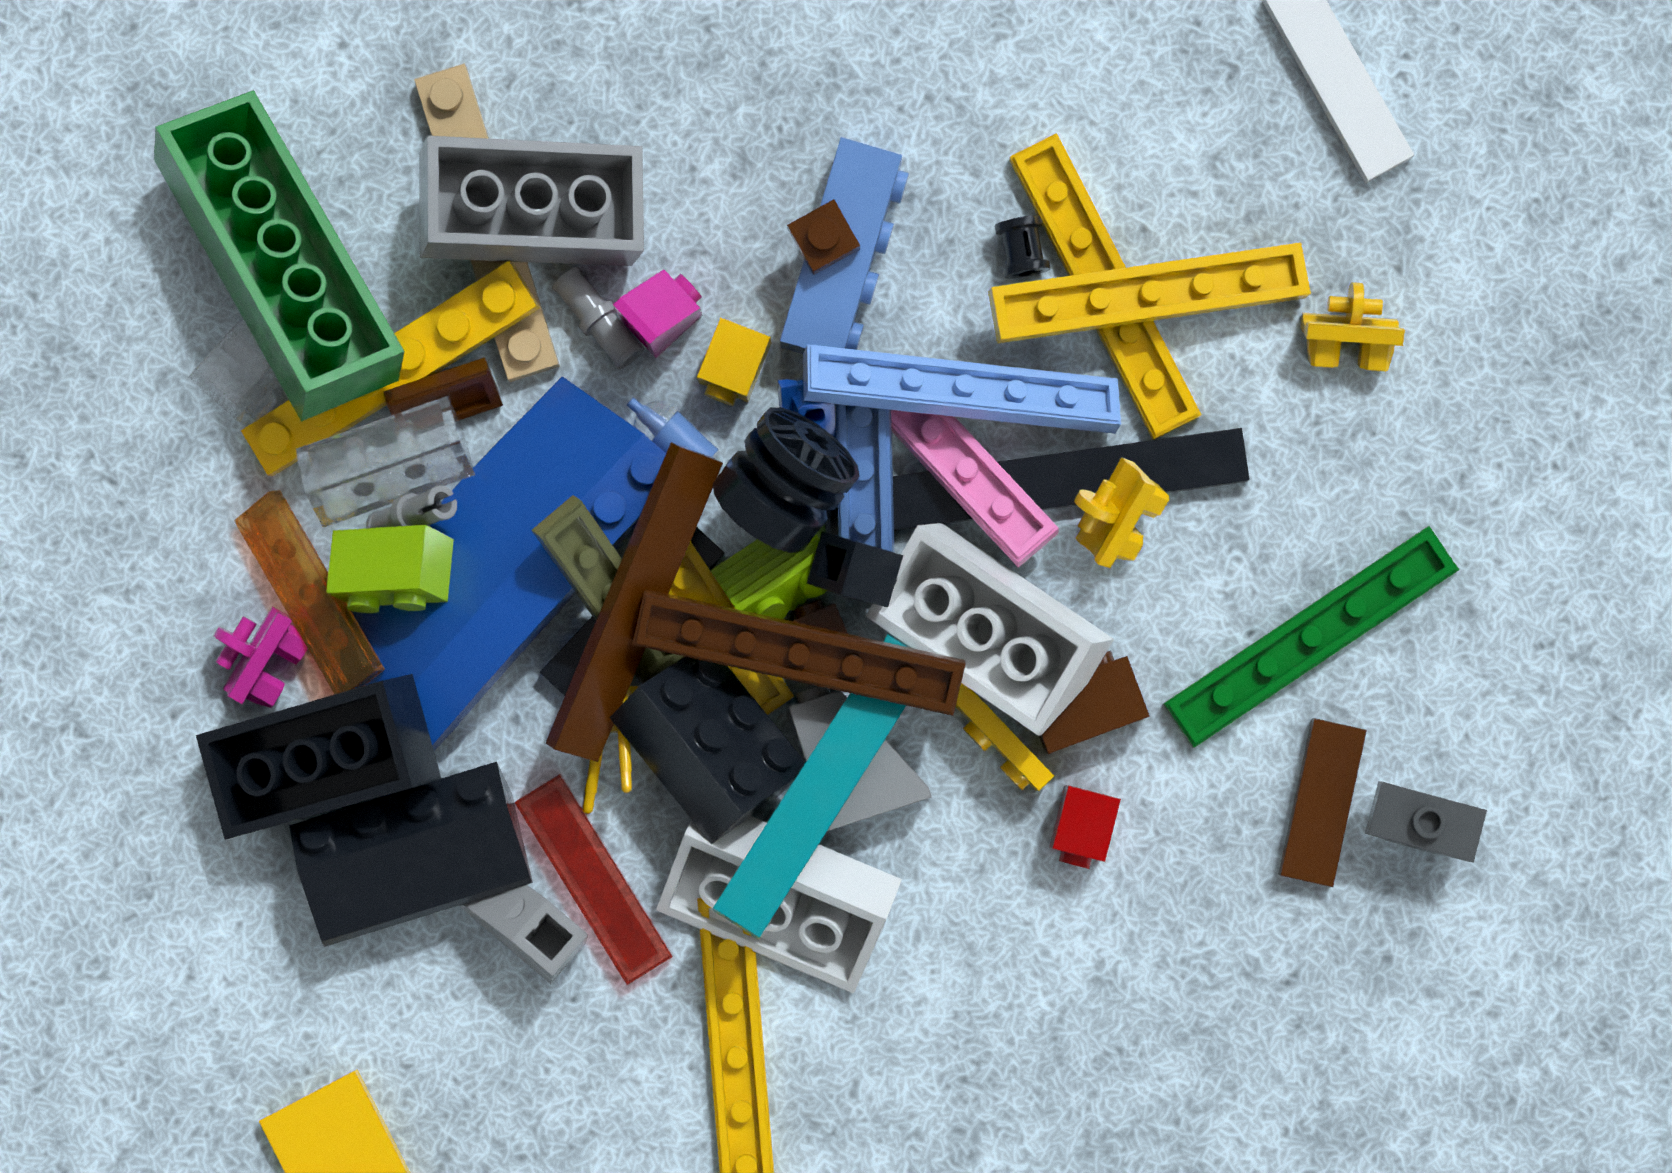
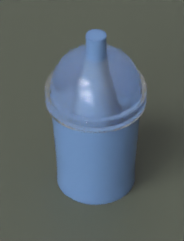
[627,397,719,457]

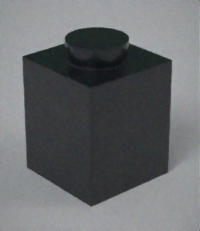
[806,531,903,607]

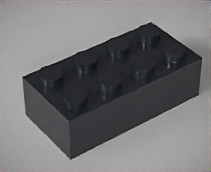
[196,674,442,840]

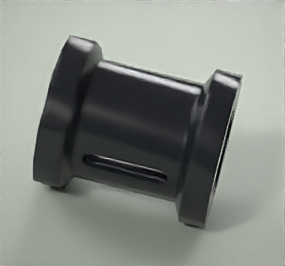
[994,216,1051,279]

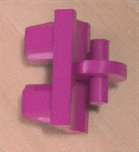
[213,606,311,708]

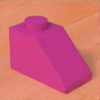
[613,269,703,358]

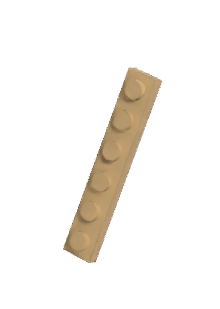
[414,63,560,382]

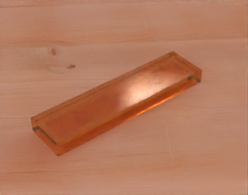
[234,490,385,694]

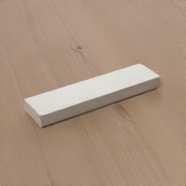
[1262,0,1414,184]

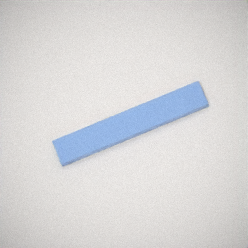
[803,344,1121,434]

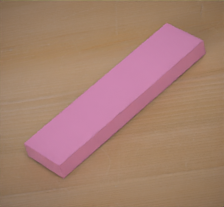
[891,410,1059,568]

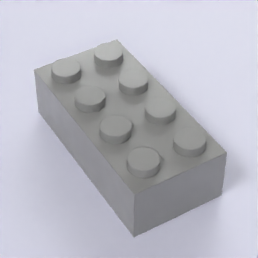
[419,136,644,266]

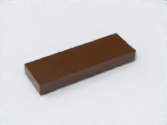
[1278,718,1367,887]

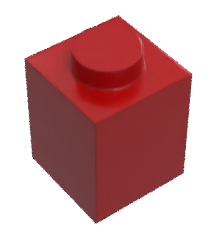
[1049,785,1121,869]

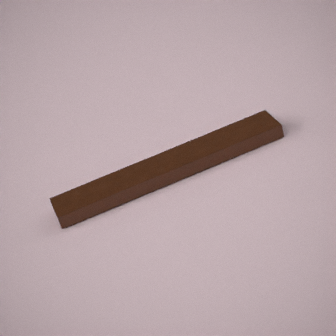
[546,442,723,762]
[632,589,966,716]

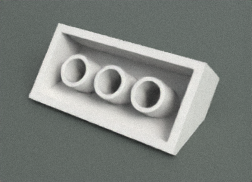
[866,523,1114,736]
[656,816,902,993]

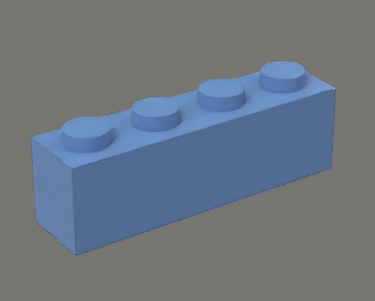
[780,137,909,354]

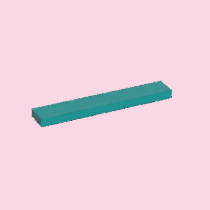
[712,634,907,939]

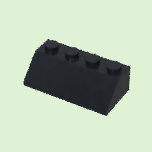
[289,761,533,947]

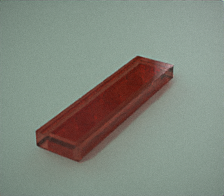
[514,774,674,985]

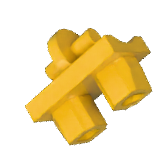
[1301,282,1405,372]
[1074,457,1169,568]

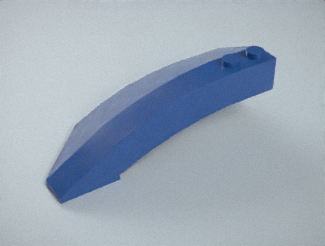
[342,376,666,797]

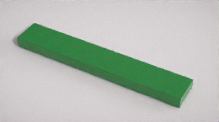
[1163,526,1459,748]

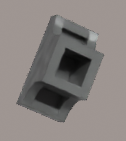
[1365,781,1487,863]

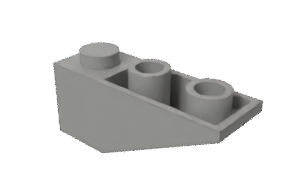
[459,885,588,984]

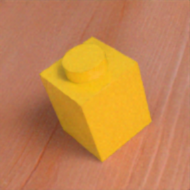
[697,317,772,406]

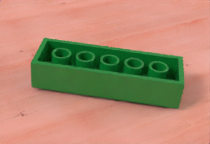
[154,90,405,422]

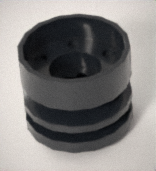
[713,407,860,553]

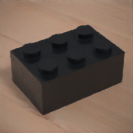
[609,657,806,844]

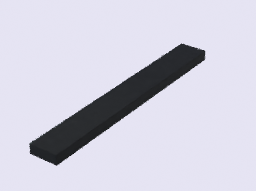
[825,428,1250,536]

